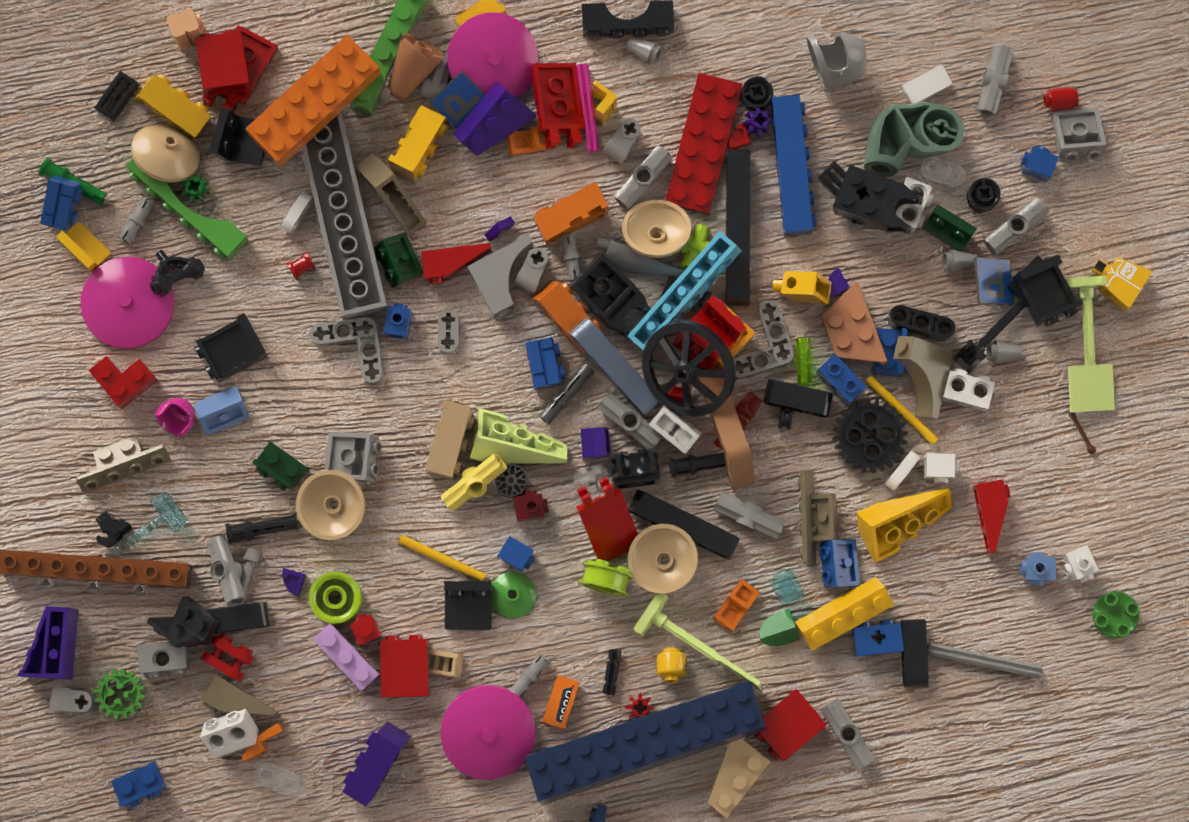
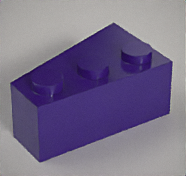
[18,606,79,680]
[342,721,411,807]

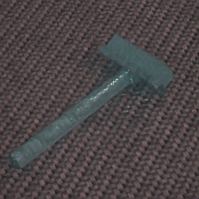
[102,491,189,558]

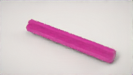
[576,64,600,153]

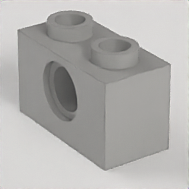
[137,642,190,678]

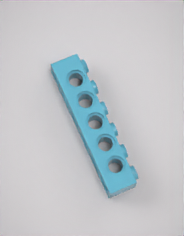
[628,231,742,351]

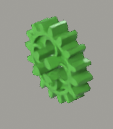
[94,668,147,720]

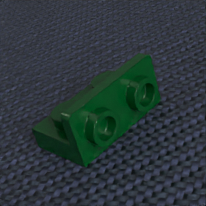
[923,204,977,252]
[375,232,424,288]
[252,442,308,491]

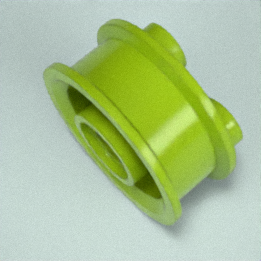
[578,559,633,597]
[309,571,363,625]

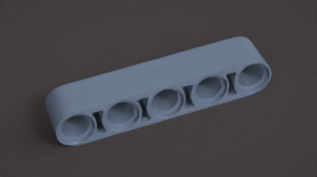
[569,318,659,416]

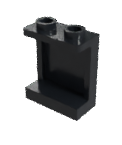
[1012,254,1083,327]
[194,313,268,383]

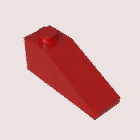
[421,243,491,285]
[972,479,1010,555]

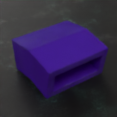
[581,427,611,459]

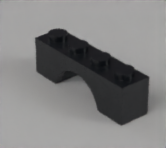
[582,0,674,40]

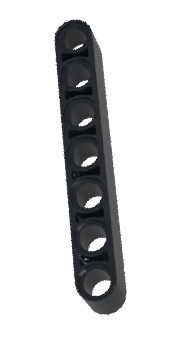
[725,150,750,306]

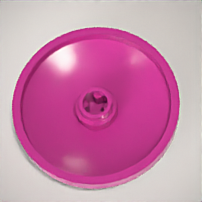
[447,12,538,98]
[81,257,175,349]
[440,685,535,780]

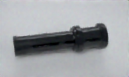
[668,453,726,478]
[225,515,298,544]

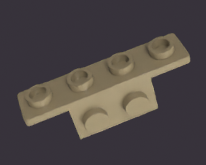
[76,435,171,493]
[798,470,837,565]

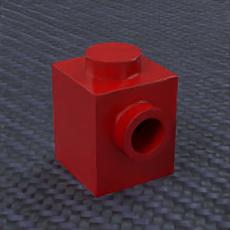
[350,613,383,647]

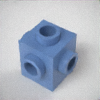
[1020,552,1056,586]

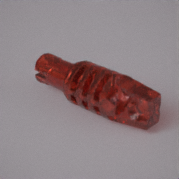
[713,392,762,451]

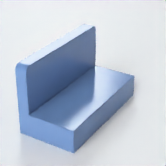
[194,386,250,436]

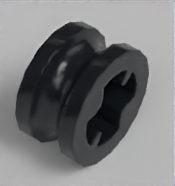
[778,408,793,430]

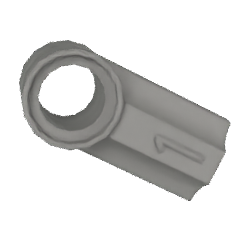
[421,55,450,99]

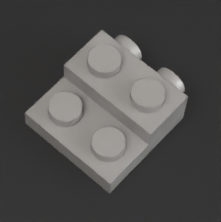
[1052,108,1107,162]
[324,432,382,483]

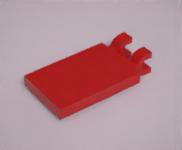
[202,25,278,113]
[530,63,585,149]
[576,477,638,562]

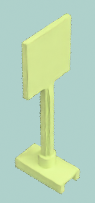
[1066,275,1115,412]
[633,594,763,691]

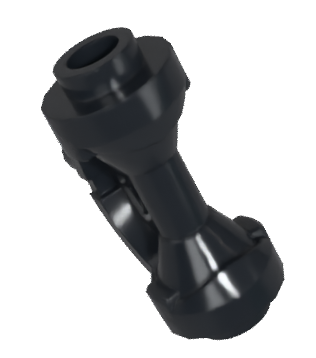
[149,250,205,297]

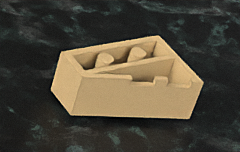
[425,400,475,480]
[706,739,770,818]

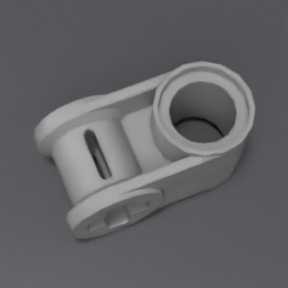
[603,119,640,164]
[514,248,549,294]
[49,686,97,713]

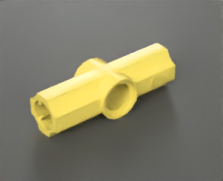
[441,453,508,511]

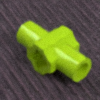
[680,224,711,270]

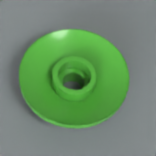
[492,572,536,619]

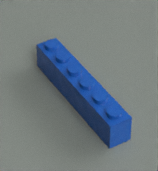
[771,95,816,237]

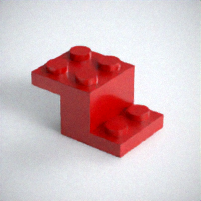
[672,295,747,369]

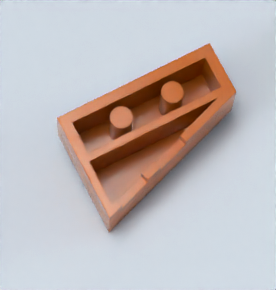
[534,181,608,245]
[531,280,604,353]

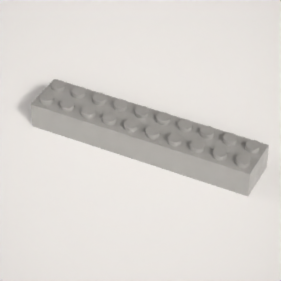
[302,111,388,320]

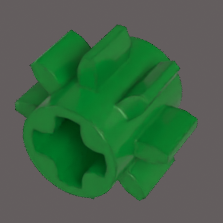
[181,173,210,203]

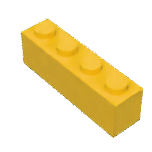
[794,577,894,651]

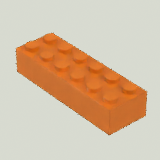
[245,34,381,168]

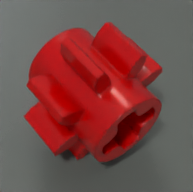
[625,693,655,719]

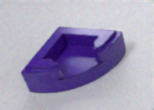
[484,216,515,241]
[828,267,850,300]
[282,568,306,597]

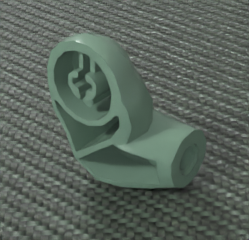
[864,101,964,177]

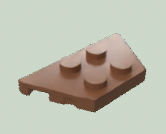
[821,282,888,365]

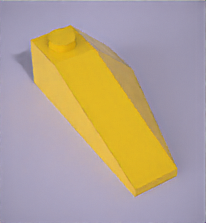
[856,488,952,563]

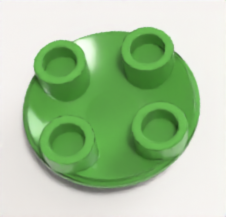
[1092,591,1140,638]

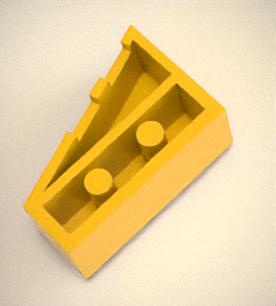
[134,74,211,139]
[388,105,448,182]

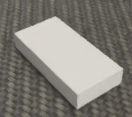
[901,65,953,104]

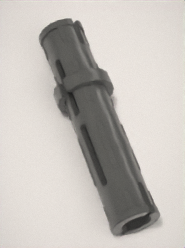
[539,363,594,425]

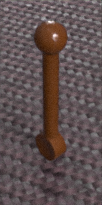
[1068,412,1096,454]

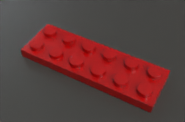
[665,73,743,215]

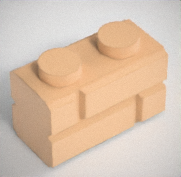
[166,8,207,50]

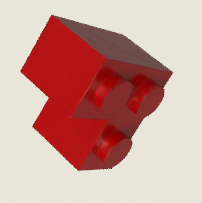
[88,356,158,409]

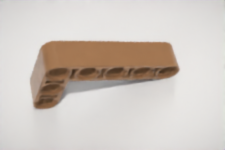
[697,366,755,490]

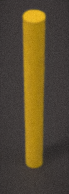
[865,375,939,445]
[398,535,486,581]

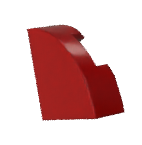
[728,123,751,150]

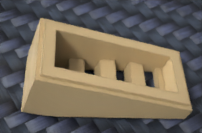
[428,649,464,678]

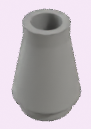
[626,37,662,64]
[942,249,978,272]
[986,340,1022,363]

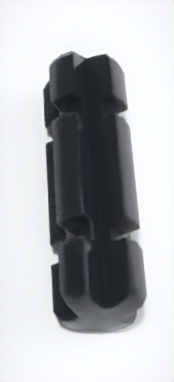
[603,649,621,696]

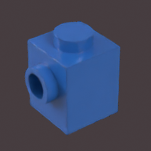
[1020,146,1059,182]
[383,303,412,340]
[497,536,535,572]

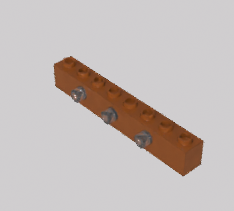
[0,550,192,594]

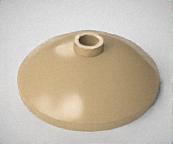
[131,124,200,182]
[622,200,691,258]
[296,470,366,540]
[628,524,698,594]

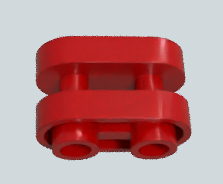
[200,633,255,683]

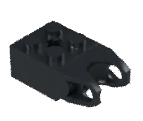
[833,165,923,234]
[569,253,651,340]
[609,448,660,490]

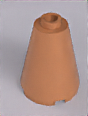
[388,33,443,100]

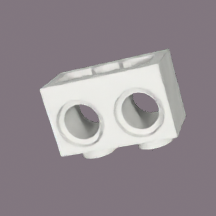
[896,177,934,233]
[942,369,995,412]
[649,405,701,454]
[200,709,259,759]

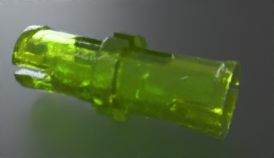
[795,337,813,385]

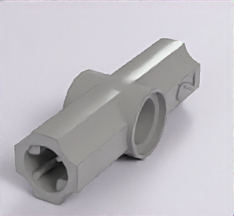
[976,45,1014,116]
[614,145,673,210]
[983,197,1049,256]
[597,392,663,449]
[713,492,786,540]
[206,535,246,607]
[820,699,876,770]

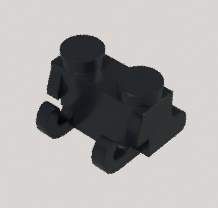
[96,511,132,548]

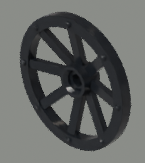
[642,320,736,417]

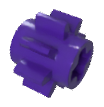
[742,107,773,138]

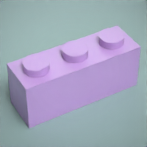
[313,623,380,692]

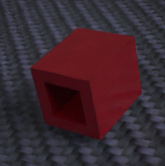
[514,490,549,522]

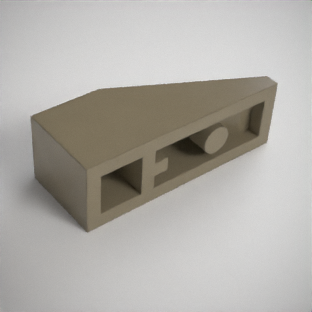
[201,675,278,716]

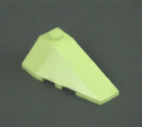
[470,408,567,464]

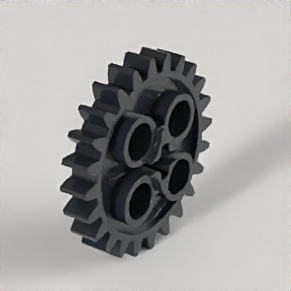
[832,398,909,474]

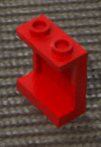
[195,30,250,97]
[380,635,430,698]
[754,688,827,762]

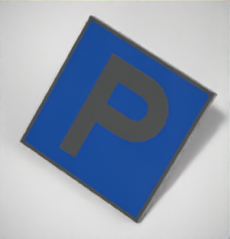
[429,71,486,129]
[974,257,1014,305]

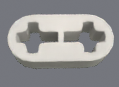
[281,191,314,234]
[885,450,920,491]

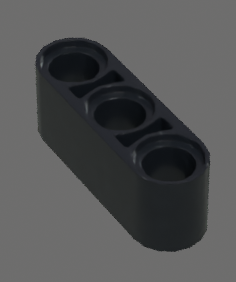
[887,305,955,341]
[763,380,833,418]
[207,602,270,634]
[900,619,929,688]

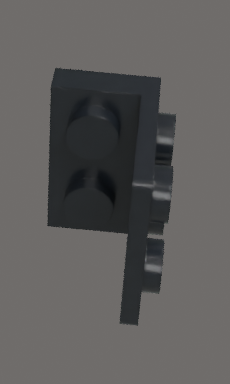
[209,108,265,166]
[444,581,492,630]
[147,596,219,648]

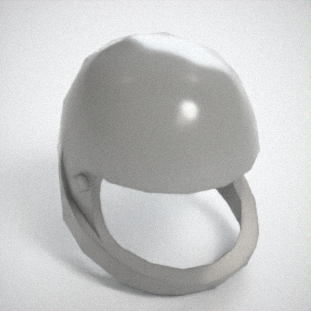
[806,32,867,89]

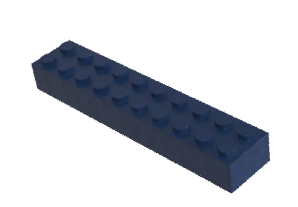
[524,681,767,805]

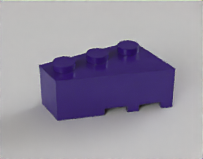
[453,82,537,156]

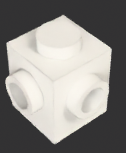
[924,453,959,484]
[1062,545,1099,583]

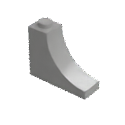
[467,234,533,319]

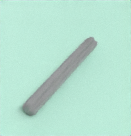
[927,643,1042,678]

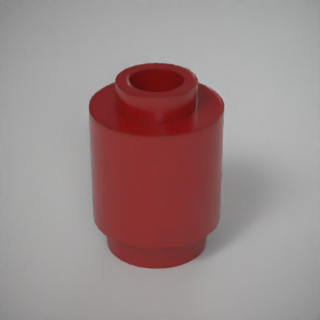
[1043,87,1079,112]

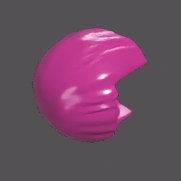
[155,398,195,438]

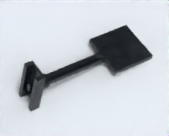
[952,255,1044,374]

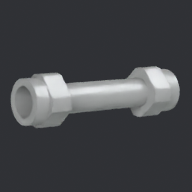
[240,548,261,605]

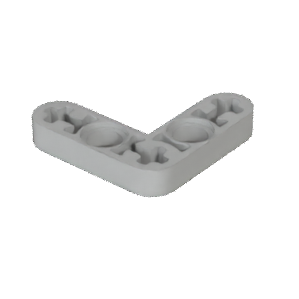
[733,300,794,379]
[310,317,383,385]

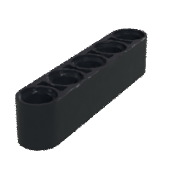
[628,489,740,560]

